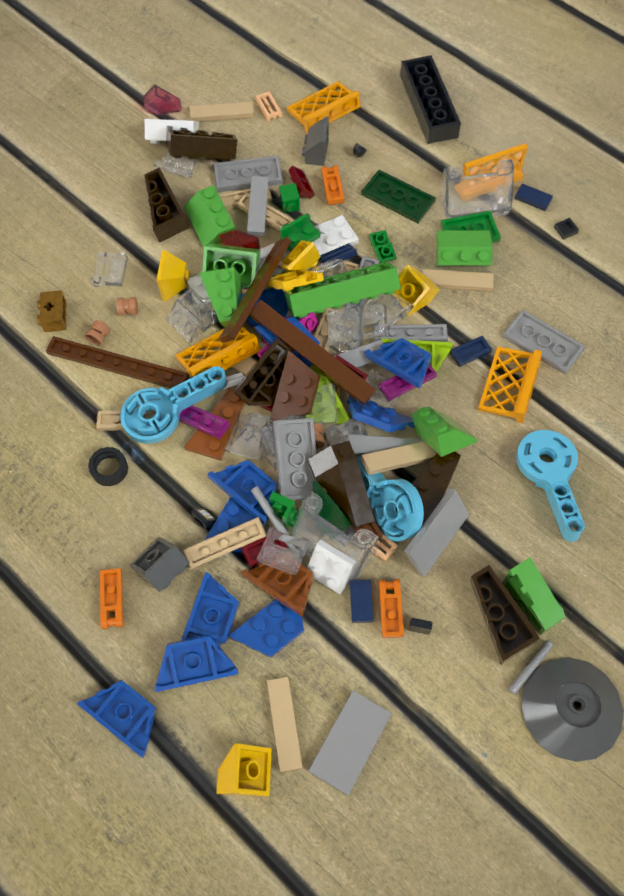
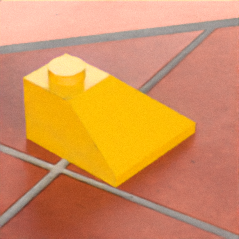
[278,240,321,270]
[157,250,191,301]
[389,264,440,316]
[216,743,272,797]

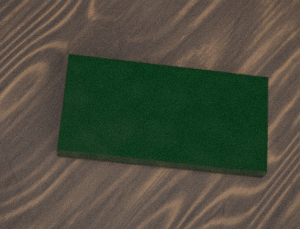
[361,170,436,224]

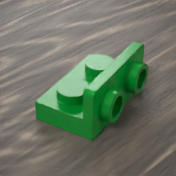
[280,213,321,252]
[269,492,299,531]

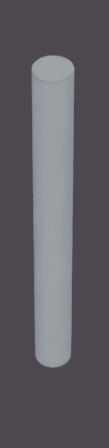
[251,486,302,558]

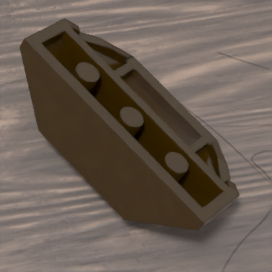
[234,337,292,406]

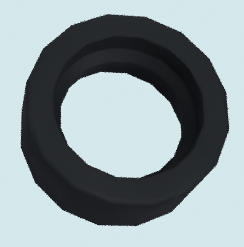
[88,447,128,486]

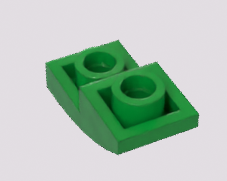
[369,230,397,263]

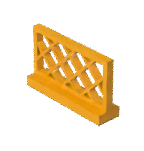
[286,81,361,133]
[456,143,528,200]
[175,327,261,377]
[478,346,542,423]

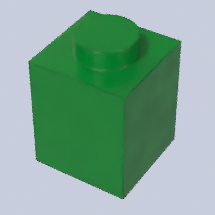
[279,183,300,213]

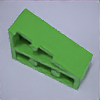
[199,267,244,327]
[502,557,566,635]

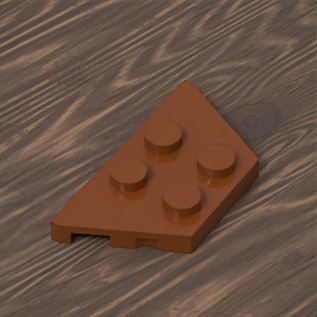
[241,553,314,617]

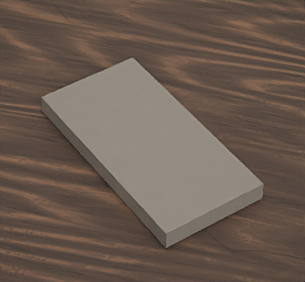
[213,156,283,192]
[502,309,586,375]
[273,418,317,500]
[404,488,469,577]
[309,691,392,796]

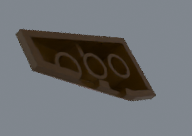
[308,441,375,528]

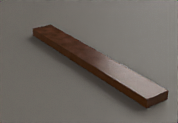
[218,236,291,343]
[249,300,377,405]
[46,336,190,389]

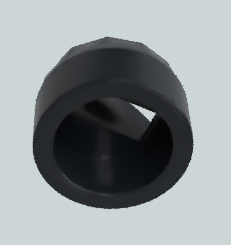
[353,143,367,157]

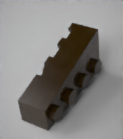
[166,125,238,161]
[144,167,190,243]
[395,451,461,527]
[470,565,540,665]

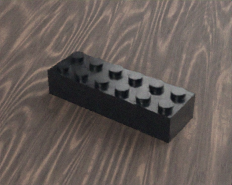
[400,55,461,144]

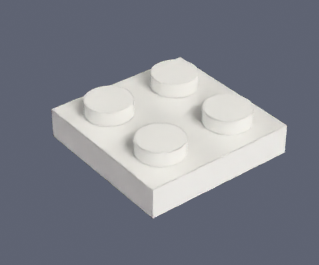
[307,540,356,594]

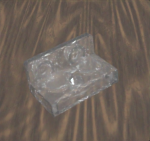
[154,151,196,178]

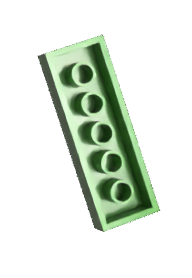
[284,261,401,318]

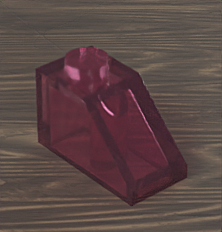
[143,84,182,115]

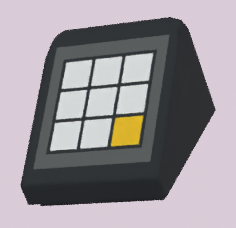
[192,508,217,530]

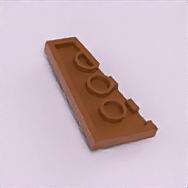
[184,388,245,461]

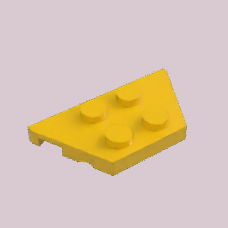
[267,270,324,291]

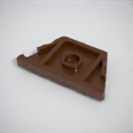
[269,351,321,424]

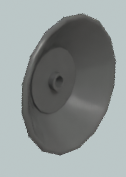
[521,657,624,762]

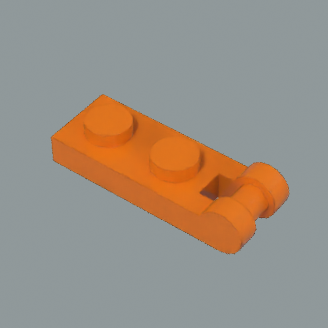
[321,165,344,205]
[100,568,124,629]
[378,579,404,638]

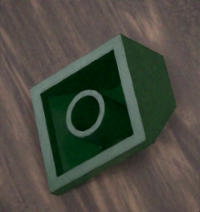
[312,480,351,540]

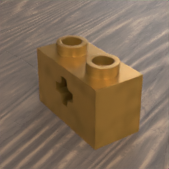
[37,290,66,332]

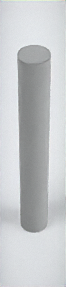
[508,640,554,695]

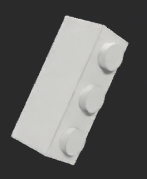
[144,119,199,144]

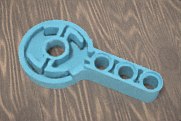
[120,366,227,444]
[516,430,585,542]
[356,456,424,541]

